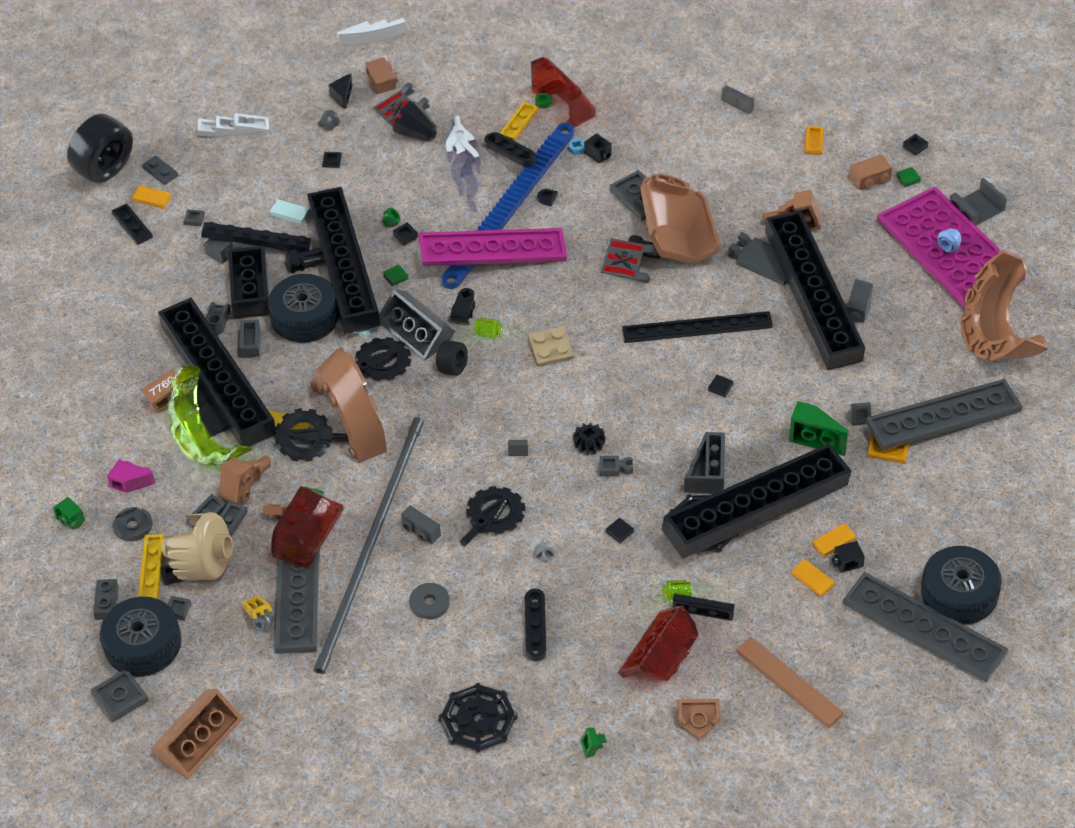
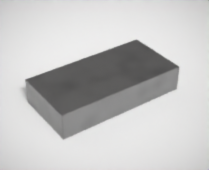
[721,85,754,114]

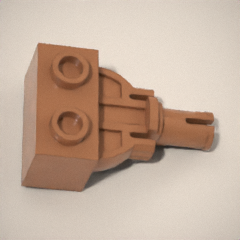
[762,190,821,231]
[218,455,271,504]

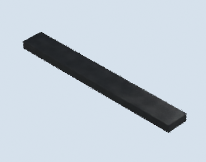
[622,311,773,343]

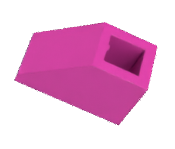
[107,459,155,493]

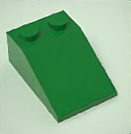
[789,401,849,456]

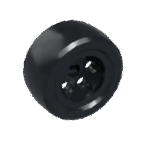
[67,113,133,183]

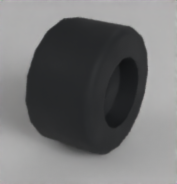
[436,340,468,376]

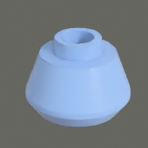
[937,229,962,252]

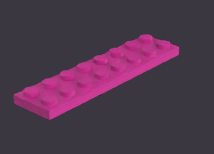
[418,228,567,266]

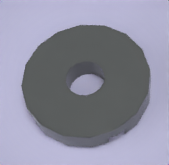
[113,507,153,541]
[409,583,450,619]

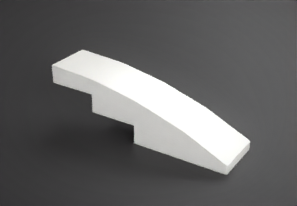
[337,18,407,46]
[197,113,269,137]

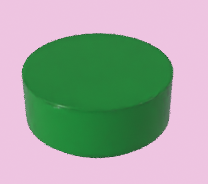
[535,93,552,108]

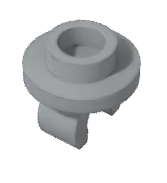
[534,541,556,563]
[251,613,273,632]

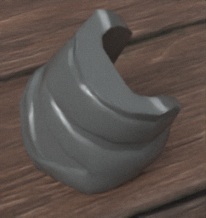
[317,110,340,131]

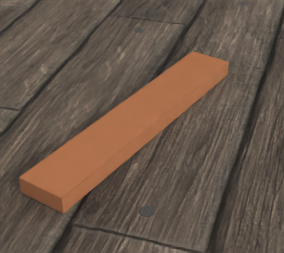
[736,637,844,728]

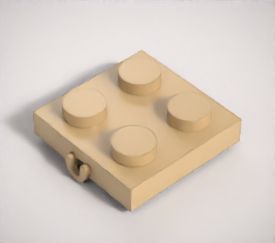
[528,326,574,367]

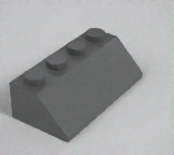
[379,289,455,360]

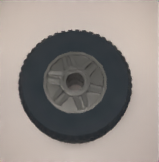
[268,274,339,342]
[921,546,1002,624]
[100,597,182,676]

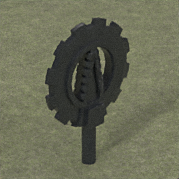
[355,337,411,380]
[275,408,349,462]
[460,486,525,546]

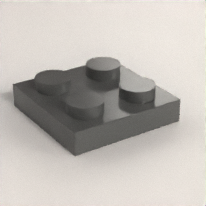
[91,670,149,722]

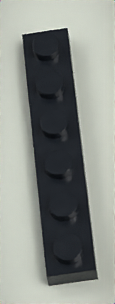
[201,222,312,252]

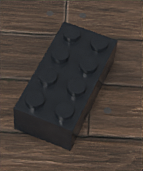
[228,246,269,318]

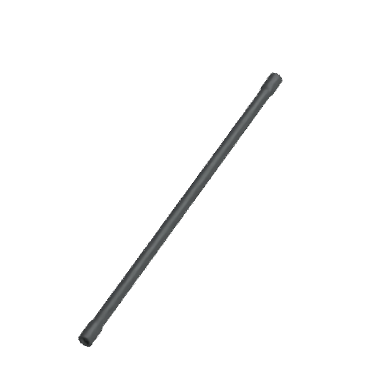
[313,417,424,674]

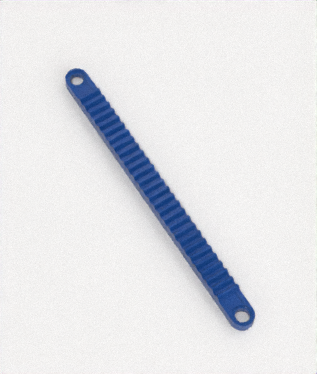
[442,123,574,289]

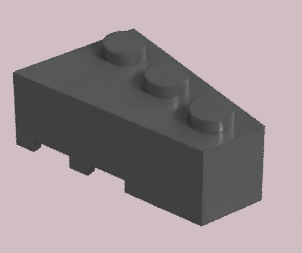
[684,432,725,493]

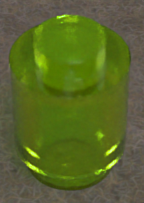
[474,317,503,338]
[662,580,692,601]

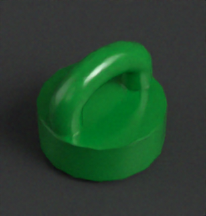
[383,207,400,227]

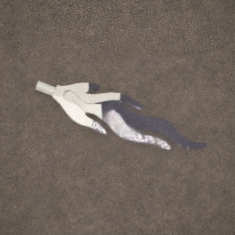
[446,116,481,212]

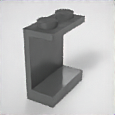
[950,178,1007,226]

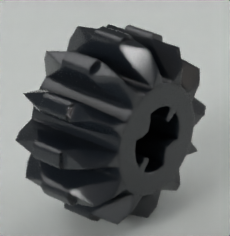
[573,422,606,455]

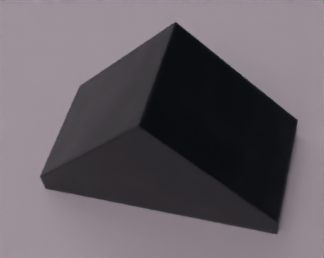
[328,74,353,109]

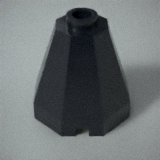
[393,100,437,141]

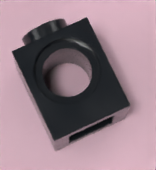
[584,133,612,164]
[832,541,865,573]

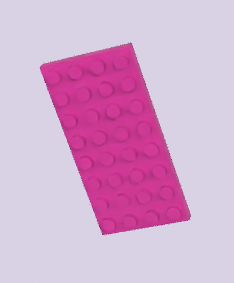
[877,186,1026,308]

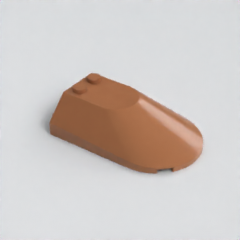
[640,174,721,264]

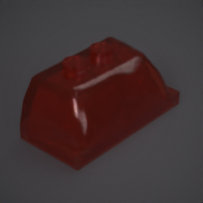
[271,486,344,569]
[618,605,699,682]

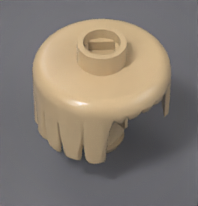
[162,512,233,581]

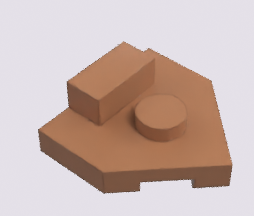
[677,699,720,742]

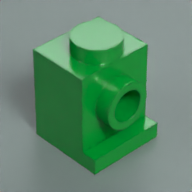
[52,497,85,529]

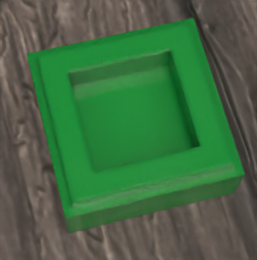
[896,167,921,187]
[383,264,408,286]

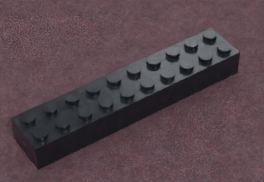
[307,186,381,334]
[765,210,865,370]
[158,297,277,449]
[661,443,852,559]

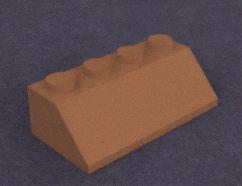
[150,688,243,779]

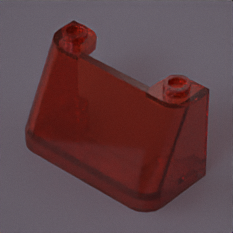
[531,57,596,128]

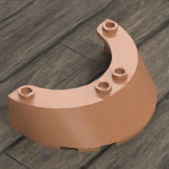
[961,250,1048,360]
[310,348,387,463]

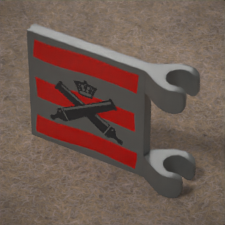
[373,83,430,127]
[601,238,658,283]

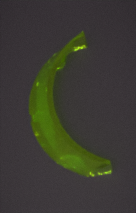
[167,365,252,466]

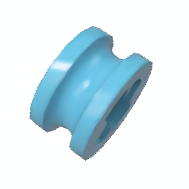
[569,139,584,155]

